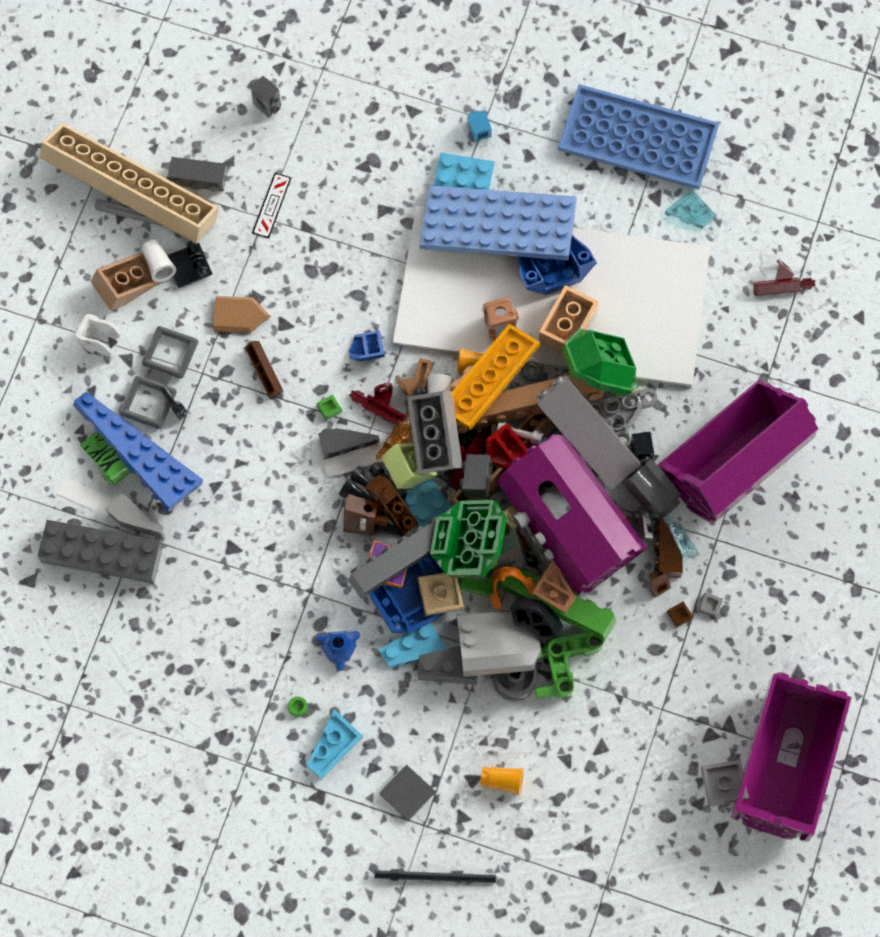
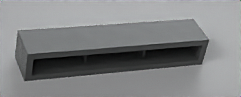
[348,516,437,599]

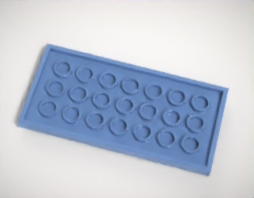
[558,84,719,190]
[419,186,577,260]

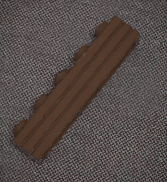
[244,341,284,397]

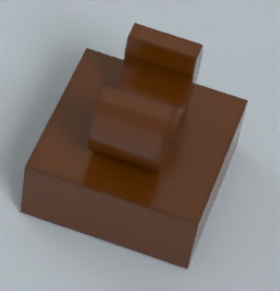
[649,571,671,598]

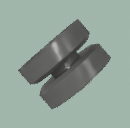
[493,666,537,702]

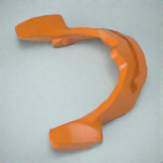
[489,566,536,611]

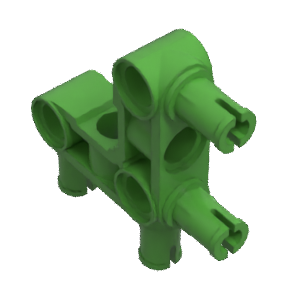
[535,632,604,700]

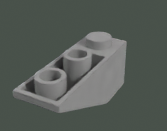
[105,493,164,538]

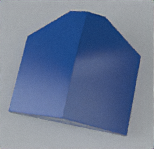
[349,330,385,361]

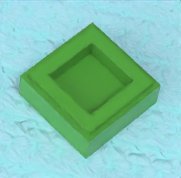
[316,394,342,421]

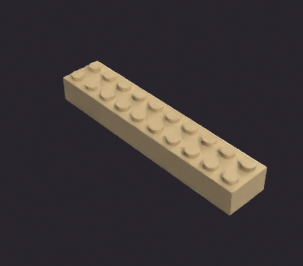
[40,123,218,243]

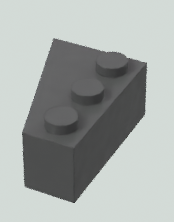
[470,528,528,580]
[418,646,477,685]

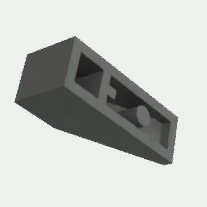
[318,428,380,460]

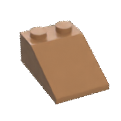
[90,252,161,311]

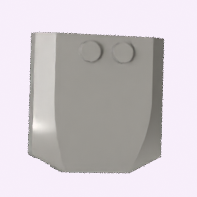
[456,610,541,677]

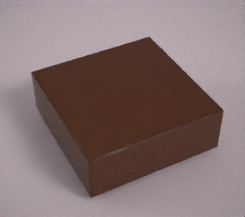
[666,601,694,629]

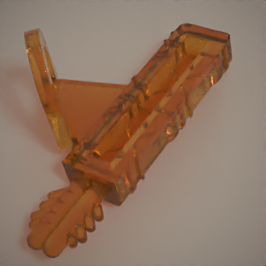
[376,414,413,460]

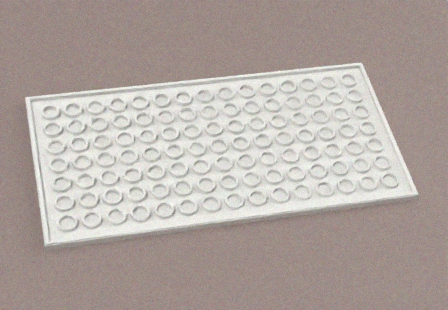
[393,206,710,387]

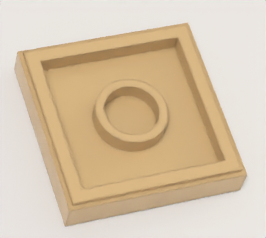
[417,572,464,616]

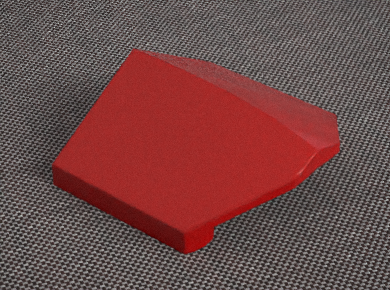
[486,423,528,469]

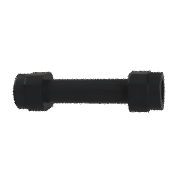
[369,464,407,500]

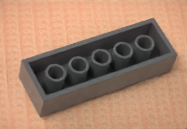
[38,520,163,584]

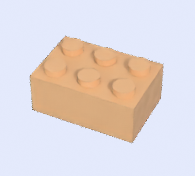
[538,285,599,351]

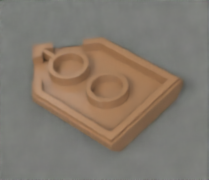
[213,296,271,333]

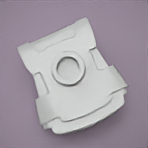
[75,314,121,357]

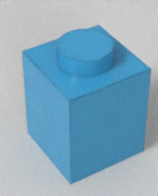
[467,110,492,142]

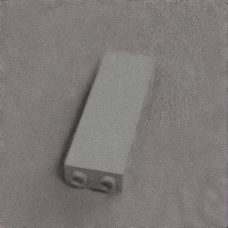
[536,375,641,490]

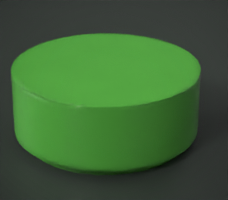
[288,696,308,717]

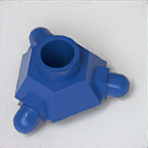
[316,631,360,671]

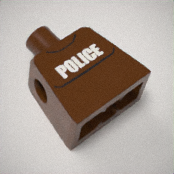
[343,494,389,535]

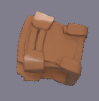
[482,297,519,342]

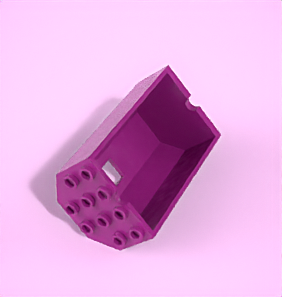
[658,380,819,524]
[497,434,648,595]
[730,672,852,842]

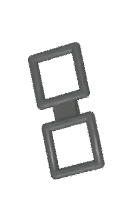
[120,326,198,429]

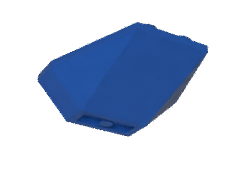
[518,235,597,295]

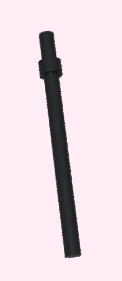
[374,869,496,883]

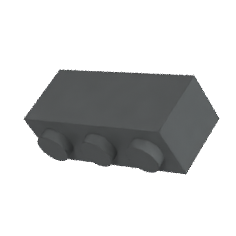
[168,157,228,192]

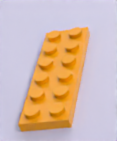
[452,323,540,430]

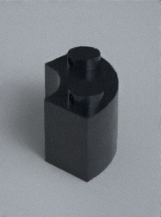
[510,597,564,640]

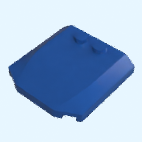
[368,555,447,633]

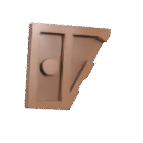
[532,561,576,613]

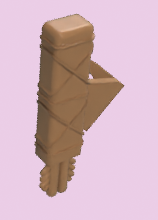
[395,358,432,418]

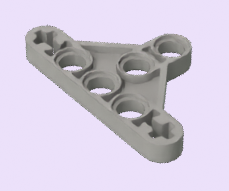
[589,388,657,448]

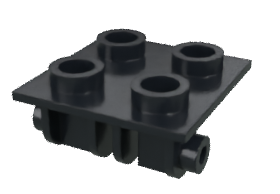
[167,241,213,288]

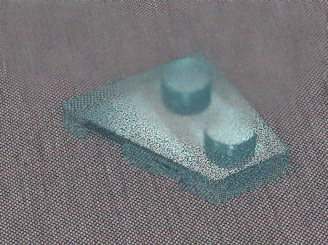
[665,190,717,229]
[668,521,700,559]

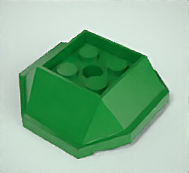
[561,328,637,396]
[430,500,507,578]

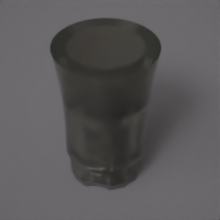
[519,359,545,385]

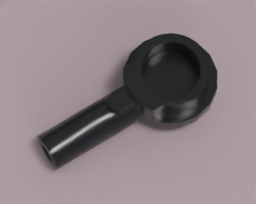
[160,385,188,420]

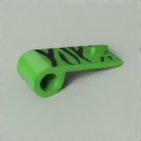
[80,432,131,486]

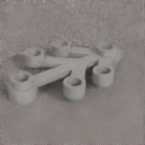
[513,512,554,576]

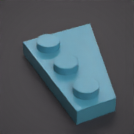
[379,623,447,668]
[307,709,363,780]

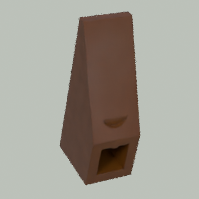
[364,475,418,535]
[654,516,683,578]

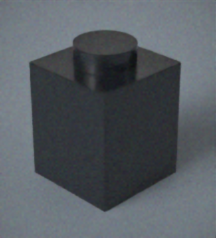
[630,431,654,463]

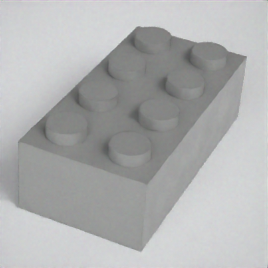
[407,391,462,474]

